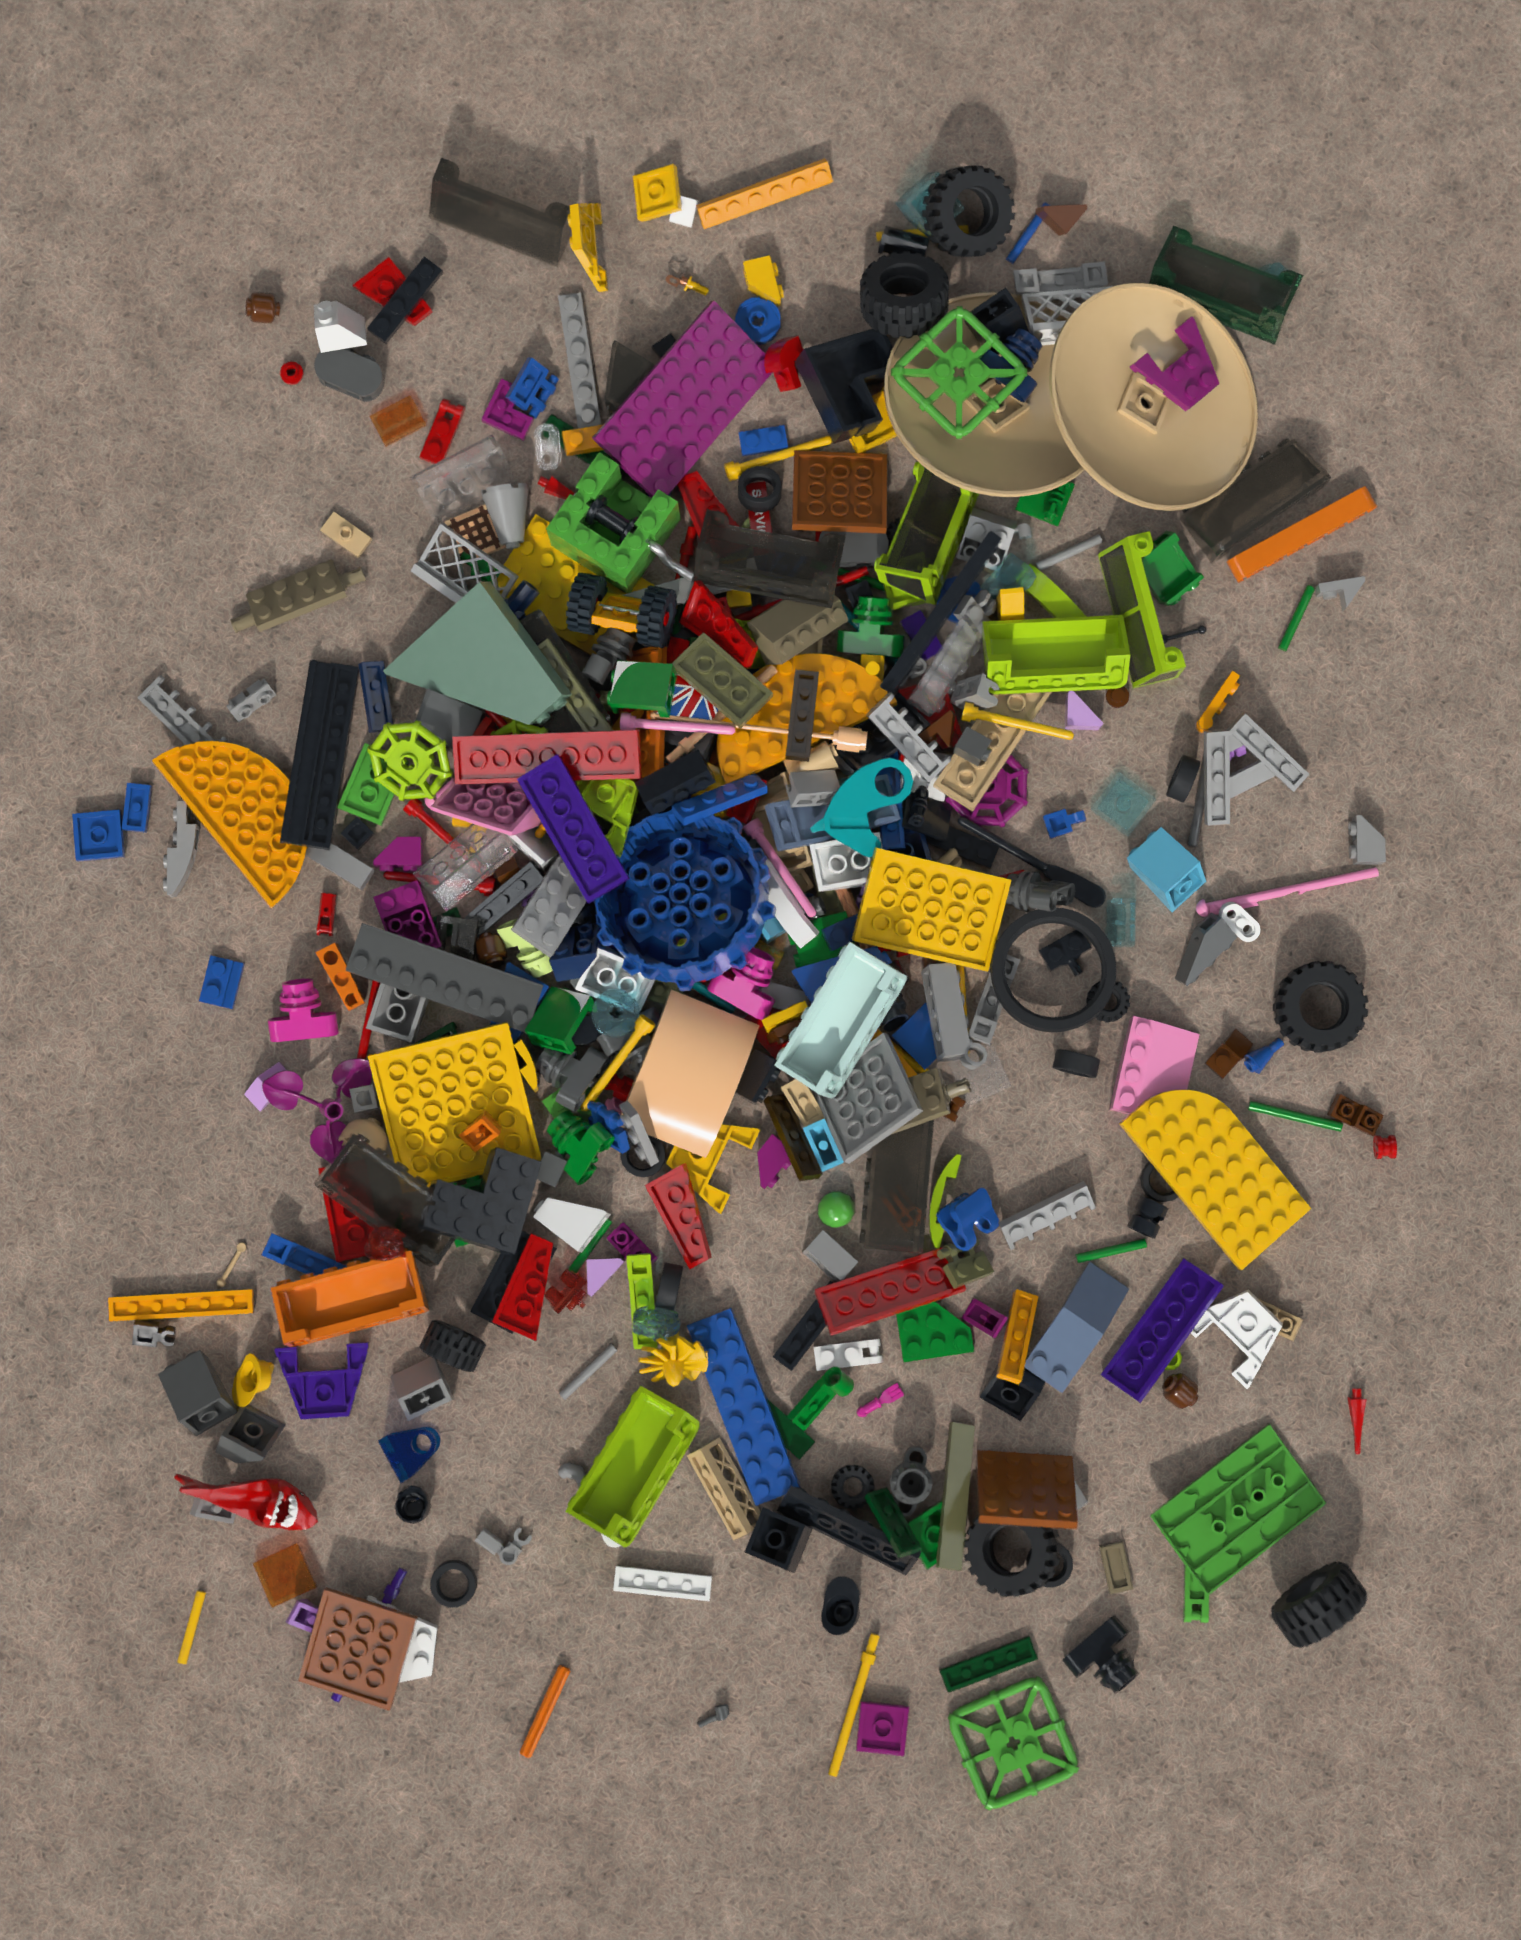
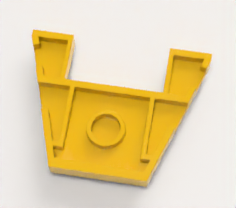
[568,203,608,292]
[666,1124,760,1214]

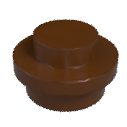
[1106,686,1129,708]

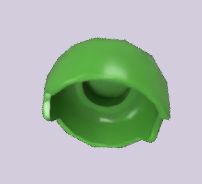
[818,1191,856,1228]

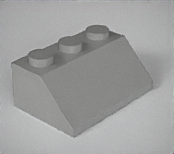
[366,983,429,1044]

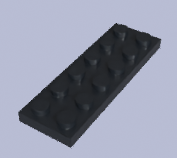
[777,1485,922,1576]

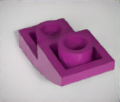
[606,1222,658,1265]

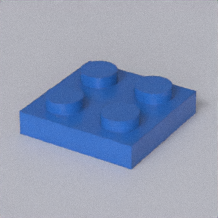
[72,810,125,862]

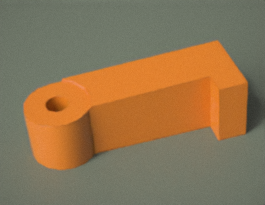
[315,943,365,1011]

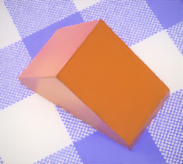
[458,1110,502,1152]

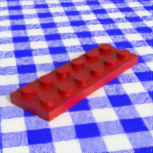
[814,1247,966,1336]

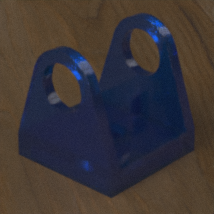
[378,1427,441,1483]

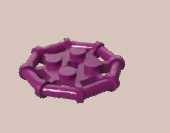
[945,754,1029,828]

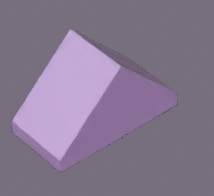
[1065,691,1104,730]
[244,1062,286,1112]
[587,1258,625,1297]

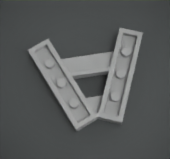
[1204,712,1309,826]

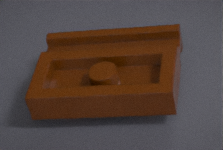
[766,1018,802,1045]

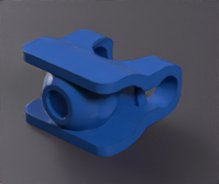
[936,1188,999,1251]

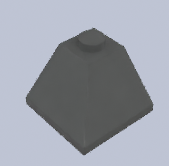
[215,1405,285,1463]

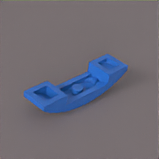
[261,1233,347,1276]

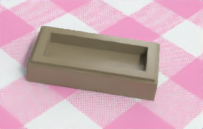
[1099,1541,1133,1594]

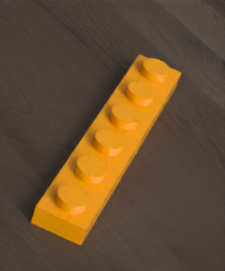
[696,158,833,229]
[108,1289,254,1321]

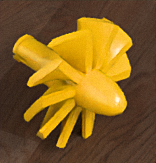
[638,1321,708,1387]

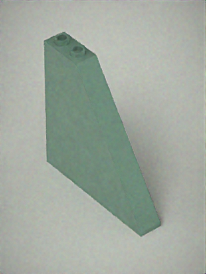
[383,581,572,725]

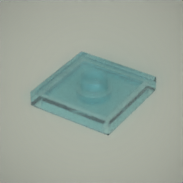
[1090,772,1156,837]

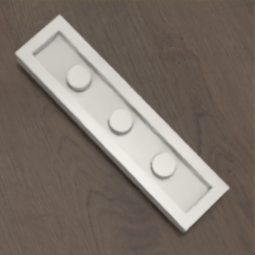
[613,1565,712,1601]

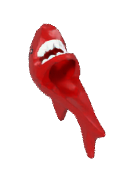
[174,1474,318,1530]

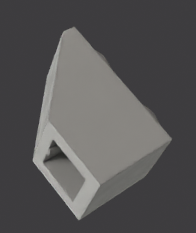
[1348,815,1386,865]

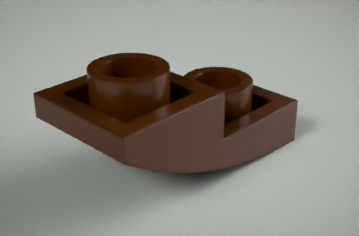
[1327,1094,1384,1137]

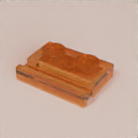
[369,395,427,447]

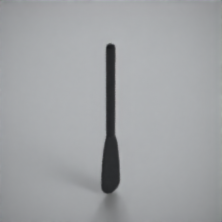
[957,816,1106,908]

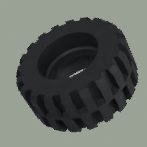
[922,165,1015,257]
[860,251,949,338]
[1273,961,1368,1053]
[964,1515,1061,1597]
[1271,1561,1367,1648]

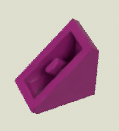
[961,1298,1008,1338]

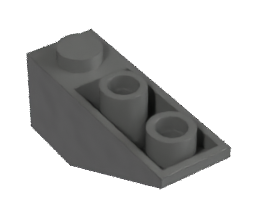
[1175,913,1238,986]

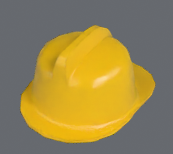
[232,1353,274,1407]

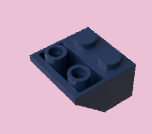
[549,923,600,982]

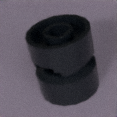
[1127,1196,1169,1239]

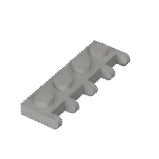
[137,675,228,745]
[866,692,951,782]
[998,1181,1096,1250]

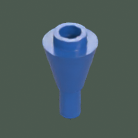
[1244,1038,1284,1074]

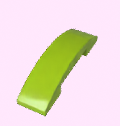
[1013,564,1086,618]
[928,1154,962,1249]
[626,1253,658,1349]

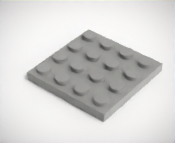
[813,1032,923,1164]

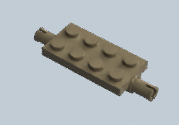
[230,559,366,633]
[890,1068,972,1135]

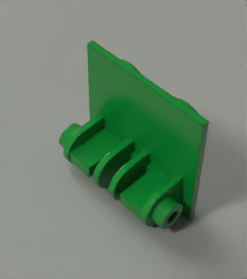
[1015,482,1075,527]

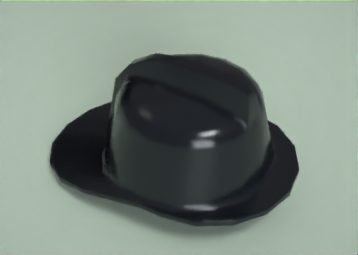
[821,1576,860,1635]

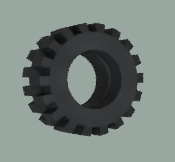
[419,1320,486,1372]

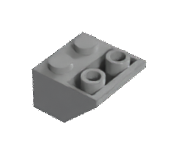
[956,507,1017,572]
[391,1357,455,1421]

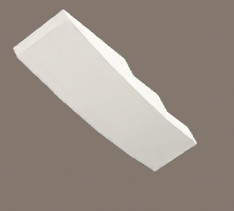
[764,858,819,948]

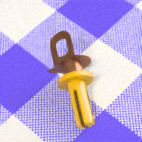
[666,273,709,296]

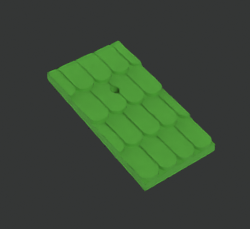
[1150,1423,1326,1596]

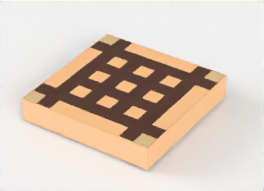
[445,505,506,565]

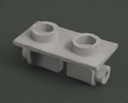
[226,679,276,722]

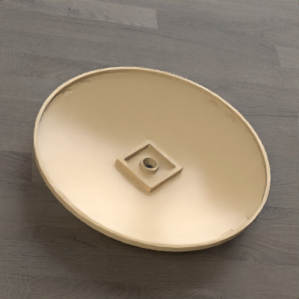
[1049,283,1258,511]
[884,292,1085,497]

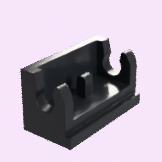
[878,226,930,257]

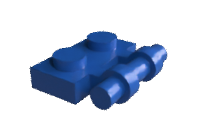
[505,357,559,419]
[587,1101,630,1154]

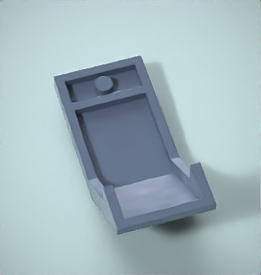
[765,774,900,851]
[1025,1261,1129,1393]

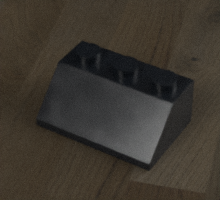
[635,749,716,815]

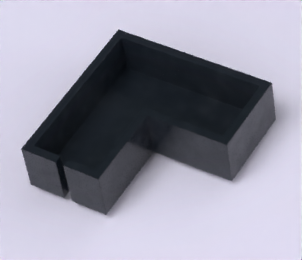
[795,329,893,444]
[418,1148,542,1255]

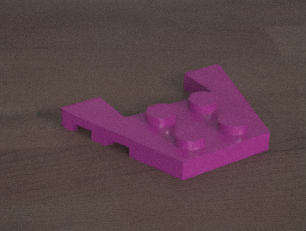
[1130,316,1220,411]

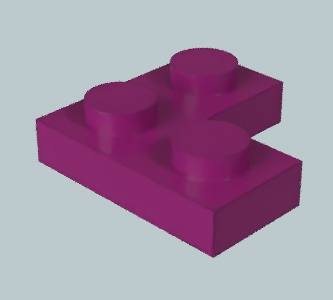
[481,378,534,441]

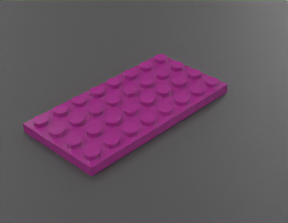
[592,300,773,498]

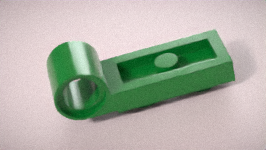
[787,1367,854,1431]

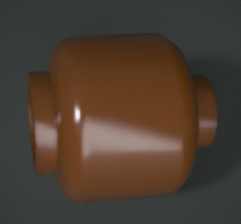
[245,292,280,324]
[474,932,507,968]
[1162,1373,1199,1409]

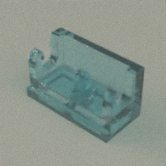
[1106,898,1136,948]

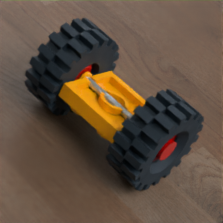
[566,573,677,648]

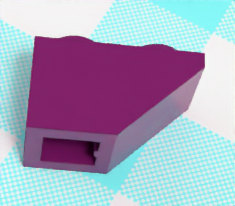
[373,837,423,872]
[757,1134,791,1190]

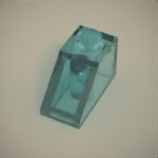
[980,552,1036,599]

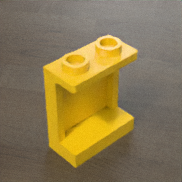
[849,387,897,453]

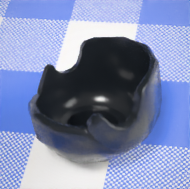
[395,1485,431,1524]

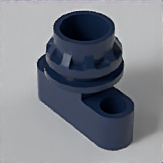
[980,329,1042,402]

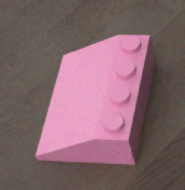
[430,780,541,836]
[1109,1016,1200,1114]

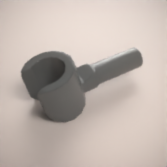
[698,1704,729,1728]

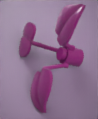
[262,1058,372,1165]

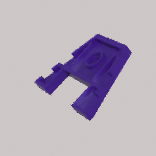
[275,1342,369,1419]

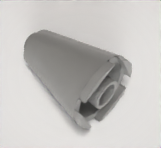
[481,483,528,549]

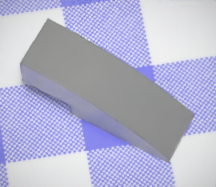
[305,843,375,891]

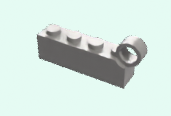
[921,963,987,1069]

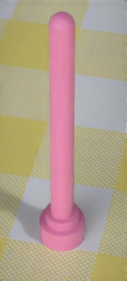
[620,713,735,735]
[743,818,816,917]

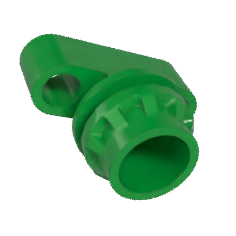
[836,596,905,657]
[547,1110,615,1185]

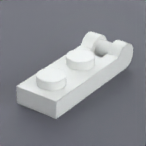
[814,1338,883,1371]

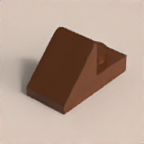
[918,710,956,748]
[1204,1028,1253,1079]

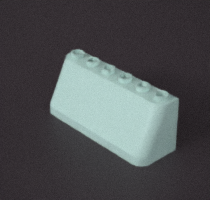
[775,942,907,1099]

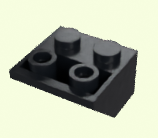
[965,287,1030,355]
[735,1049,781,1105]

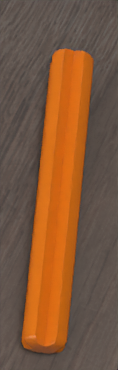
[520,1665,570,1758]

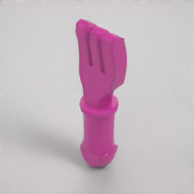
[856,1382,905,1417]

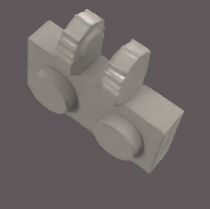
[953,589,998,643]

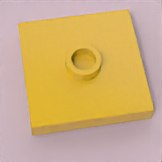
[633,164,682,222]

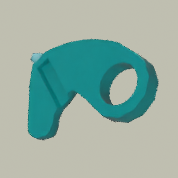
[810,757,913,857]

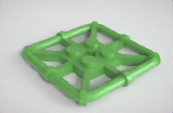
[891,306,1028,439]
[947,1676,1079,1810]

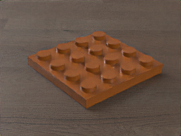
[792,450,887,534]
[976,1450,1078,1529]
[298,1587,418,1711]

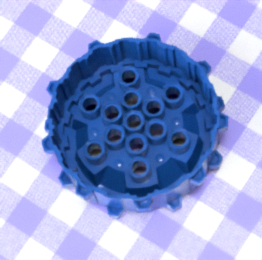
[595,803,776,991]

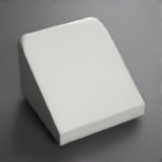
[669,196,698,227]

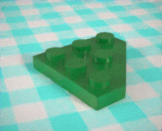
[896,1301,974,1363]

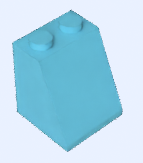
[1127,827,1206,912]

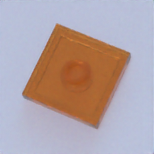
[253,1543,317,1608]

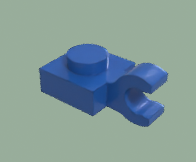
[1043,809,1086,839]

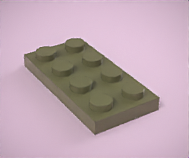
[672,632,773,729]

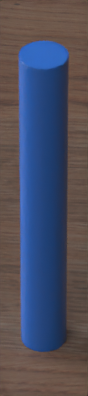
[1006,202,1050,264]

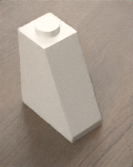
[533,1198,611,1253]

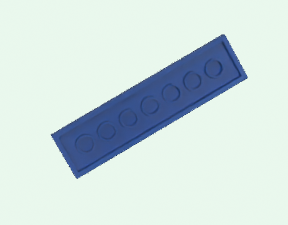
[687,1308,801,1506]

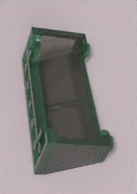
[1149,225,1304,345]

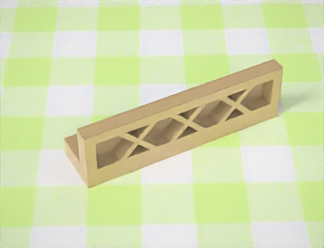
[687,1437,761,1540]

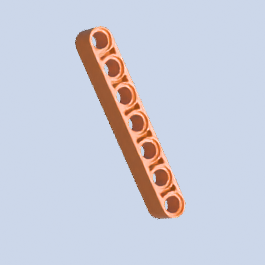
[1226,486,1377,583]

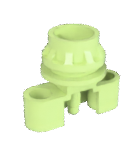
[496,919,553,978]

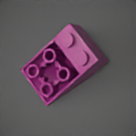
[373,880,442,948]

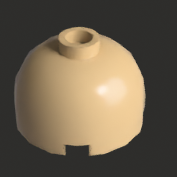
[338,1117,388,1162]

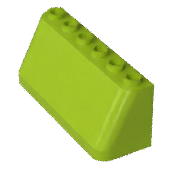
[982,615,1131,694]
[565,1385,699,1547]

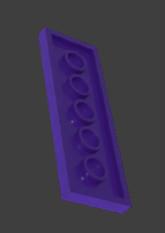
[517,754,630,903]
[1101,1259,1224,1403]

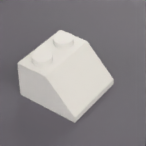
[314,301,367,353]

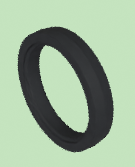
[990,908,1117,1033]

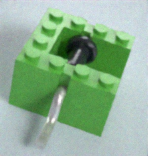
[546,452,696,594]

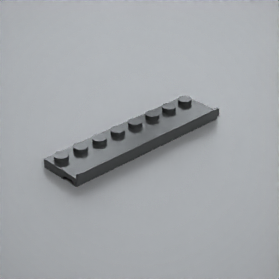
[345,923,544,1033]

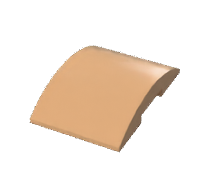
[620,990,759,1158]

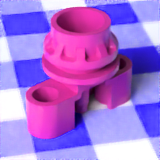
[707,947,775,1020]
[268,978,339,1042]

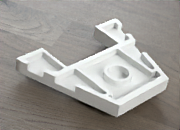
[1191,1289,1283,1389]
[367,1596,438,1683]

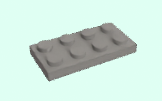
[511,854,586,957]

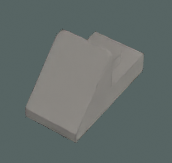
[1315,576,1365,612]
[190,1497,236,1524]

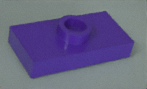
[900,610,944,661]

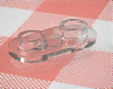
[534,423,561,471]

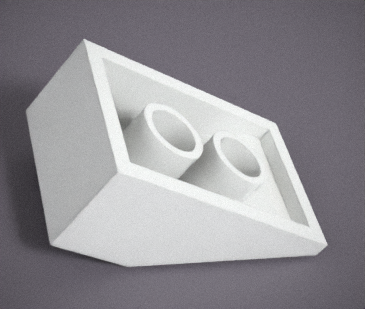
[508,826,559,873]
[809,832,883,892]
[570,943,655,1015]

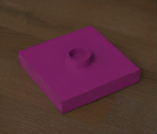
[856,1701,909,1756]

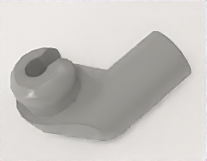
[558,1463,586,1487]

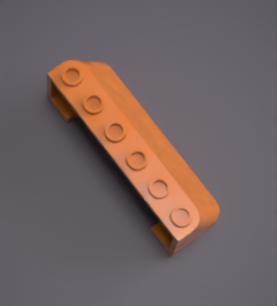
[271,1248,429,1347]

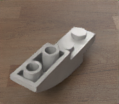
[163,801,200,897]

